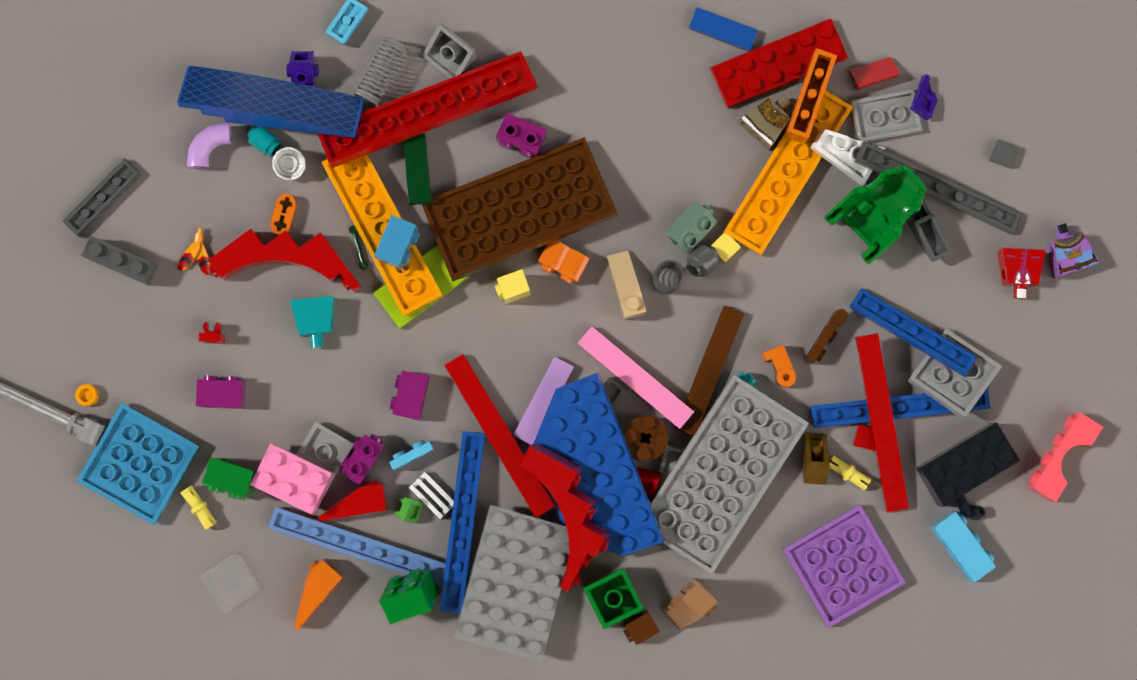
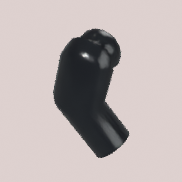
[955,495,985,520]

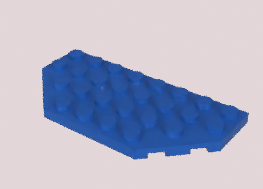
[533,372,665,556]

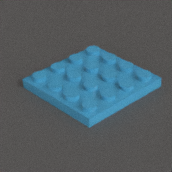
[76,403,201,525]

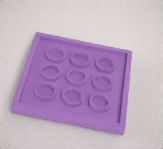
[782,505,906,628]

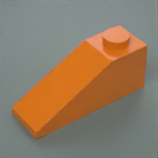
[294,559,345,630]

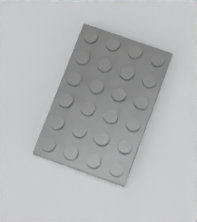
[453,505,569,662]

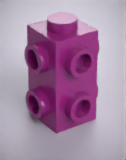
[340,434,385,485]

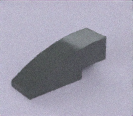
[906,199,953,262]

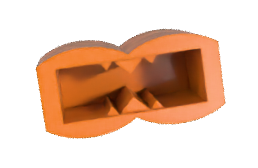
[538,241,590,284]

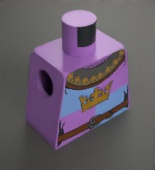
[1047,223,1100,279]

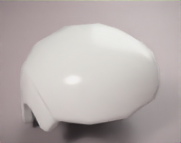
[272,147,306,180]

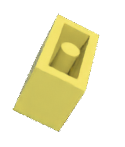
[494,269,530,304]

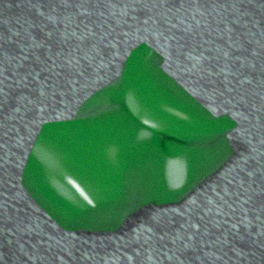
[824,165,926,265]

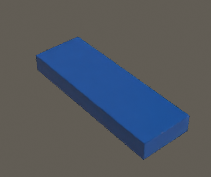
[689,7,758,52]

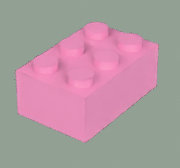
[250,444,335,514]

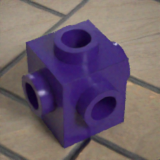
[286,51,319,86]

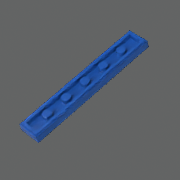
[849,288,977,377]

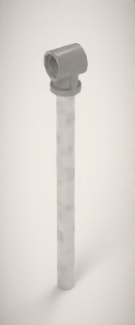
[0,382,106,446]

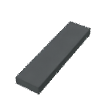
[62,158,142,237]

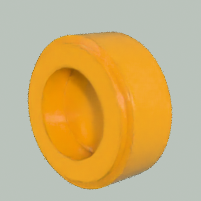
[75,384,99,407]

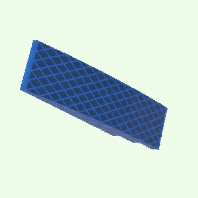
[177,65,364,138]

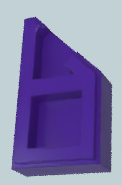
[910,74,937,120]

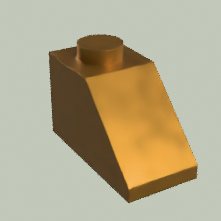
[802,433,830,485]

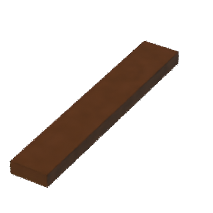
[674,305,745,436]

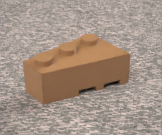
[661,579,718,629]

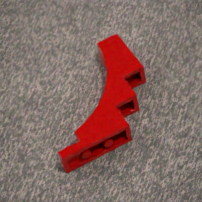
[208,229,362,293]

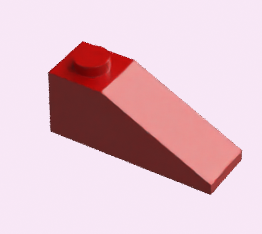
[319,480,388,521]

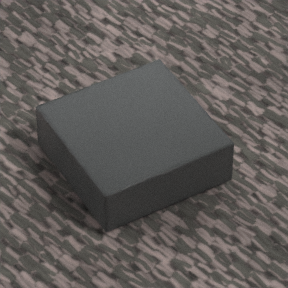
[989,139,1019,168]

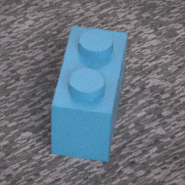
[374,215,420,270]

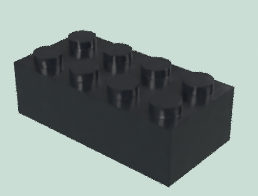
[915,422,1020,507]

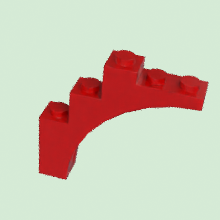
[520,442,610,591]

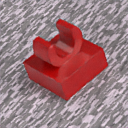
[198,322,225,344]

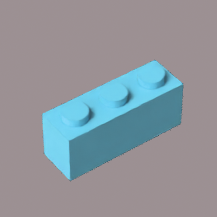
[930,511,996,583]

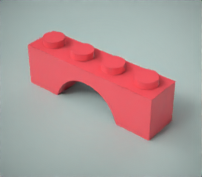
[1028,412,1103,502]

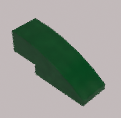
[404,133,432,205]

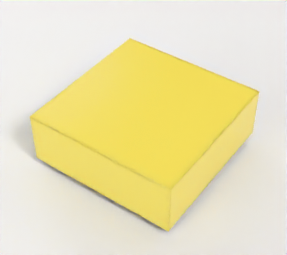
[711,233,741,263]

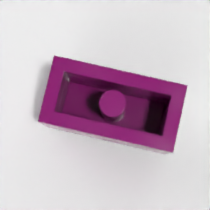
[390,370,430,421]
[196,375,246,409]

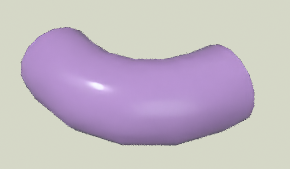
[187,123,232,169]

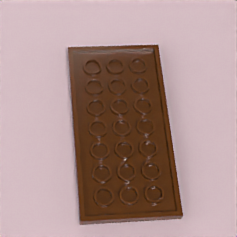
[422,137,618,282]

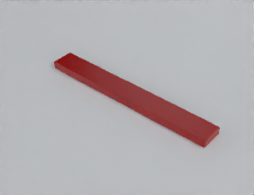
[855,333,909,513]
[444,354,555,518]

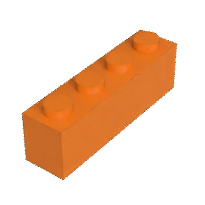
[784,48,837,144]

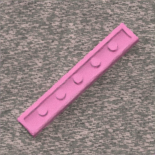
[578,327,694,429]

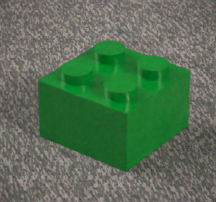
[202,457,257,500]
[379,567,440,625]
[583,567,644,630]

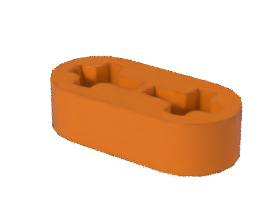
[270,194,297,235]

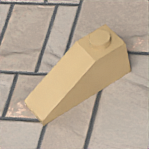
[607,251,646,320]

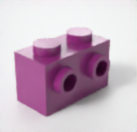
[496,113,547,158]

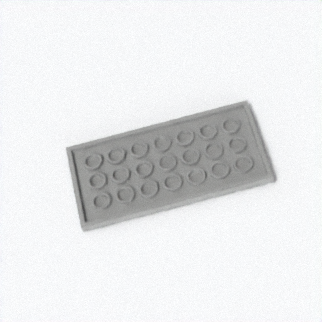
[650,375,809,574]

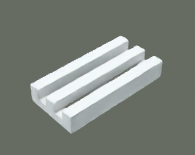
[409,472,454,519]

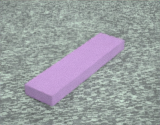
[513,357,574,445]

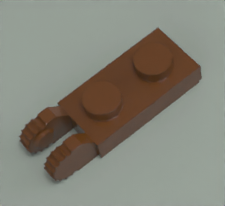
[804,308,848,364]

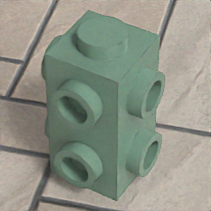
[665,201,717,254]

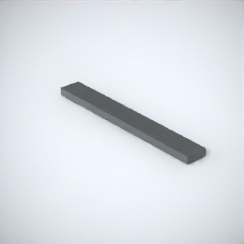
[854,141,1022,235]

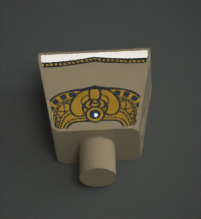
[738,95,792,151]

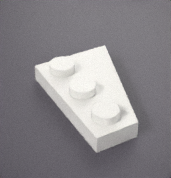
[811,129,886,185]

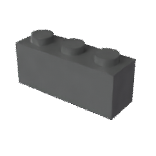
[81,236,158,286]

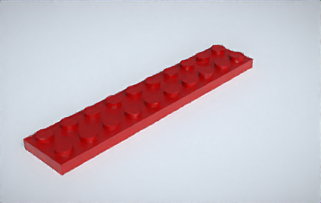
[317,51,538,169]

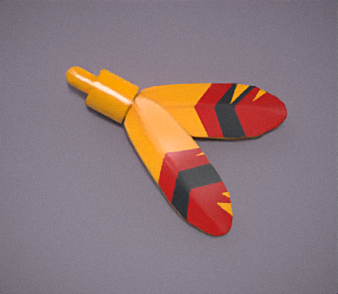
[178,227,211,275]

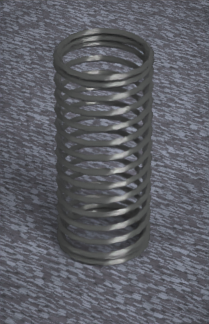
[652,260,685,294]

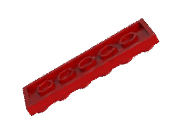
[710,18,848,109]

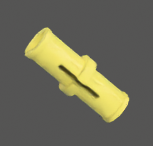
[829,455,871,491]
[180,485,217,530]

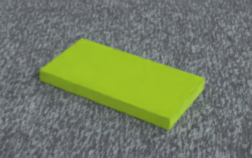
[373,245,471,329]

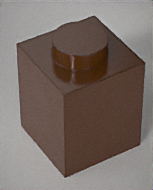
[623,611,660,645]

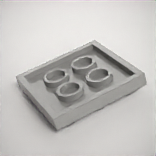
[908,328,1002,420]

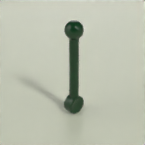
[349,225,368,270]

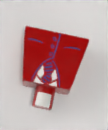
[998,248,1045,299]

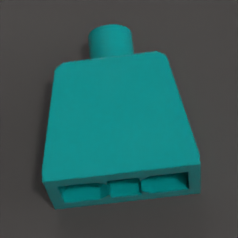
[290,296,336,348]

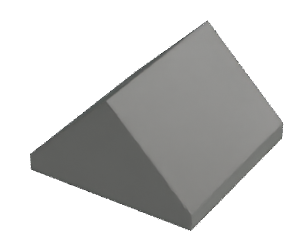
[422,23,477,78]

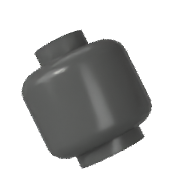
[686,245,719,278]

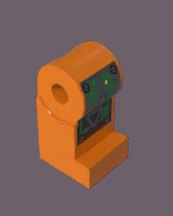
[761,345,796,388]

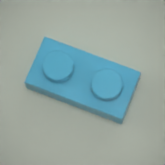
[325,0,369,46]
[389,440,435,470]

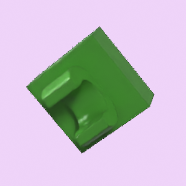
[394,497,424,524]

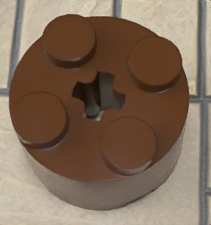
[623,416,668,461]

